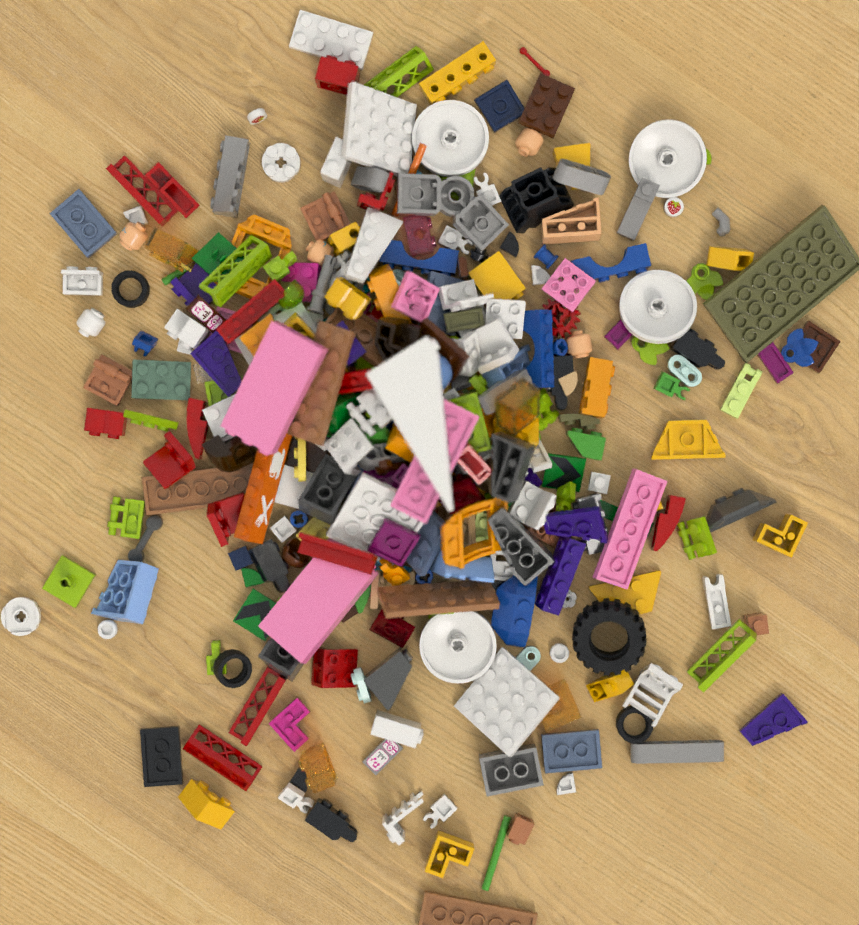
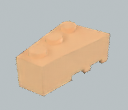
[541,197,602,245]

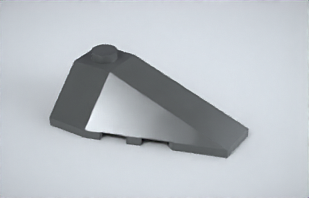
[488,507,554,586]
[258,638,304,682]

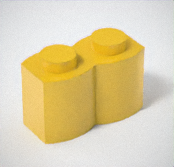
[325,276,372,320]

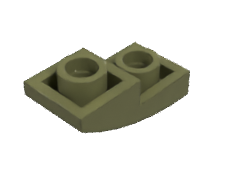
[559,414,600,430]

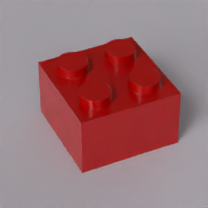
[315,55,360,96]

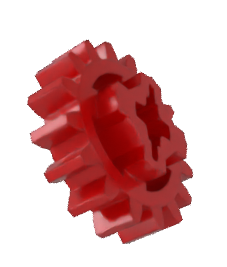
[542,299,581,338]

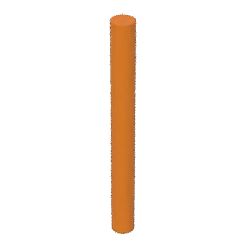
[391,143,427,217]

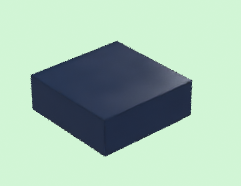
[228,546,253,571]

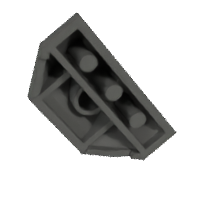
[706,488,777,532]

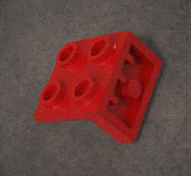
[357,172,395,211]
[143,431,196,489]
[207,493,245,547]
[311,647,358,688]

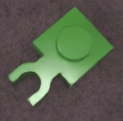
[653,372,690,400]

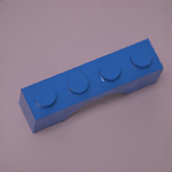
[379,240,459,276]
[570,243,651,283]
[523,309,554,388]

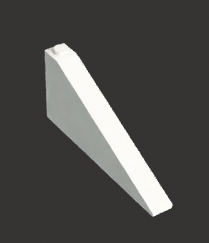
[366,336,454,512]

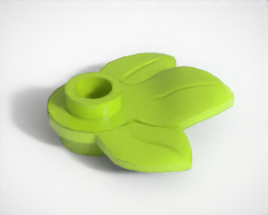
[686,263,723,300]
[632,336,669,365]

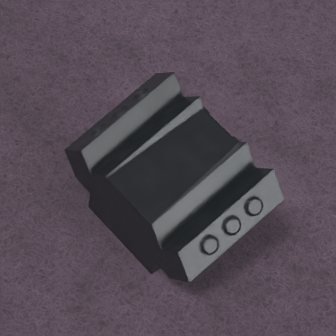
[499,167,574,233]

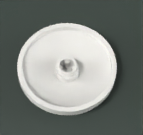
[412,100,489,177]
[629,119,707,198]
[619,270,697,344]
[419,611,497,683]

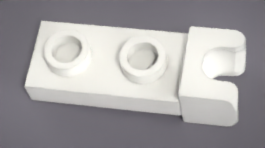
[702,574,731,629]

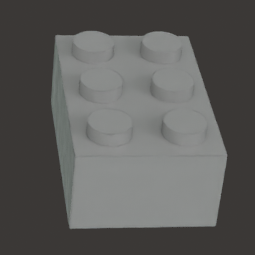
[478,743,544,796]

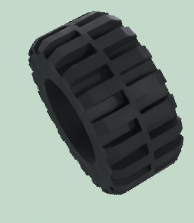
[572,598,647,676]

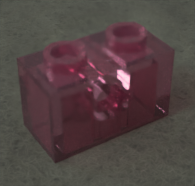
[403,215,437,257]

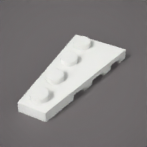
[344,207,404,284]

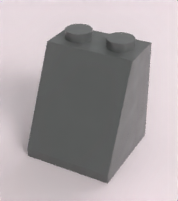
[363,647,413,711]

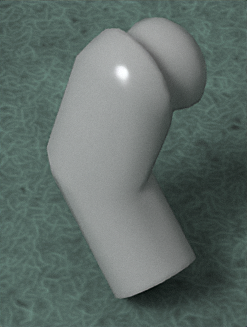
[712,207,730,237]

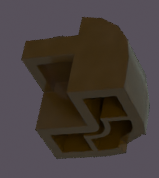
[374,317,423,361]
[202,435,255,472]

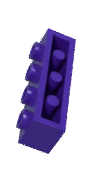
[535,536,586,616]

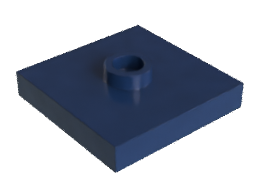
[474,80,525,133]

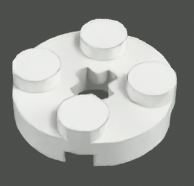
[262,143,301,183]
[1,597,41,636]

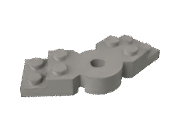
[397,173,509,252]

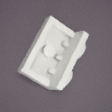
[61,266,103,296]

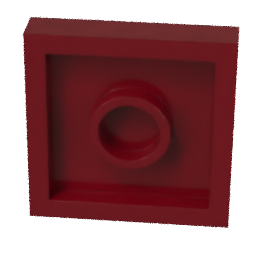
[438,474,485,515]
[369,609,416,648]

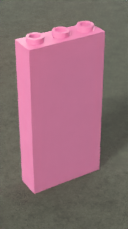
[220,321,328,455]
[258,538,379,664]

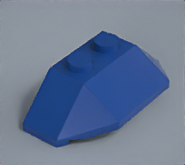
[491,575,538,648]

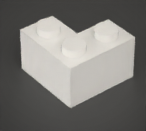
[164,309,210,351]

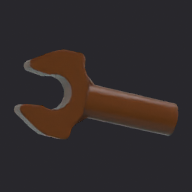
[375,459,411,476]

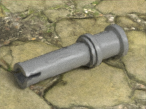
[307,255,337,315]

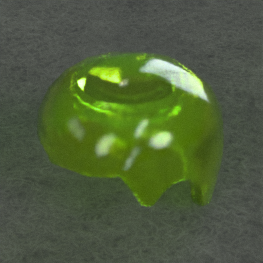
[278,279,305,309]

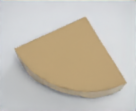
[558,371,578,396]

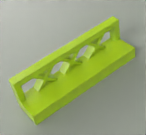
[364,46,434,97]
[199,235,272,307]
[687,619,757,693]

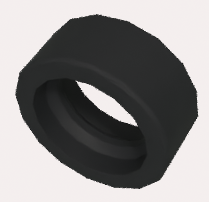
[111,270,150,308]
[213,649,252,688]
[616,705,653,744]

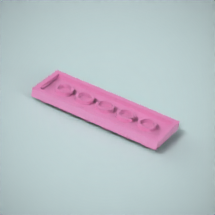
[390,399,479,524]
[593,468,667,589]

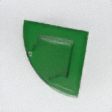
[241,568,265,587]

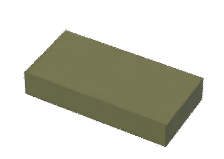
[443,307,485,333]

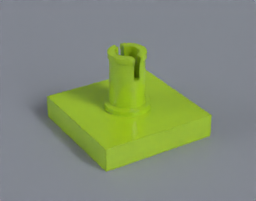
[42,555,96,608]

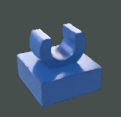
[132,331,158,356]

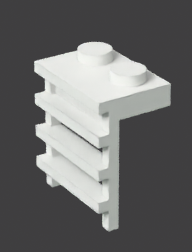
[622,663,683,727]
[382,791,424,846]

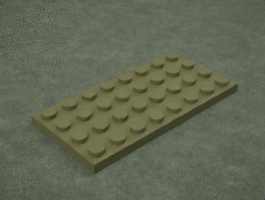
[703,205,859,363]

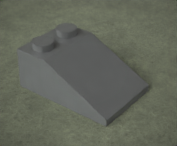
[298,454,359,525]

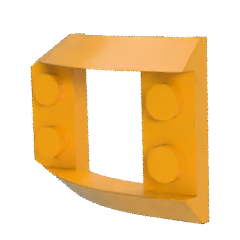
[214,214,292,299]
[441,498,508,569]

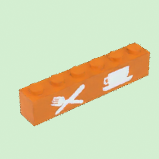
[234,431,292,544]

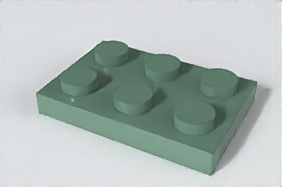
[131,360,191,401]

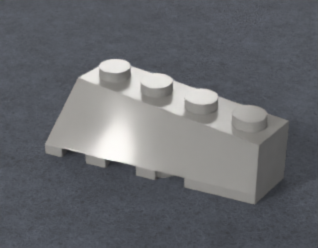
[210,135,250,218]

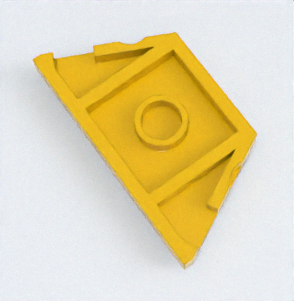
[651,420,726,460]
[588,570,661,614]

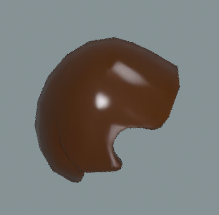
[282,538,310,568]

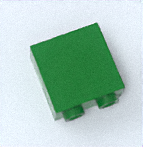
[326,391,363,438]

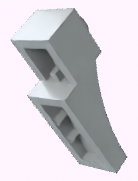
[617,177,660,241]
[478,369,534,415]

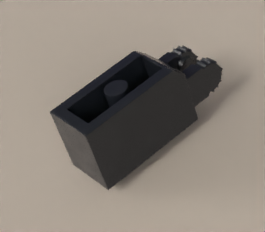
[670,328,725,370]
[547,355,575,411]
[248,539,290,593]
[304,798,358,842]

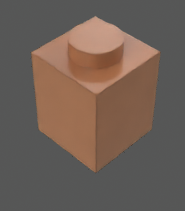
[743,613,769,635]
[506,812,535,845]

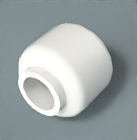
[76,308,106,337]

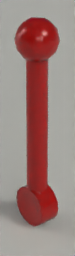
[519,47,550,77]

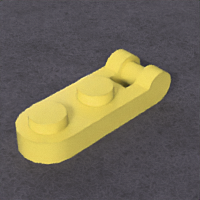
[294,436,306,482]

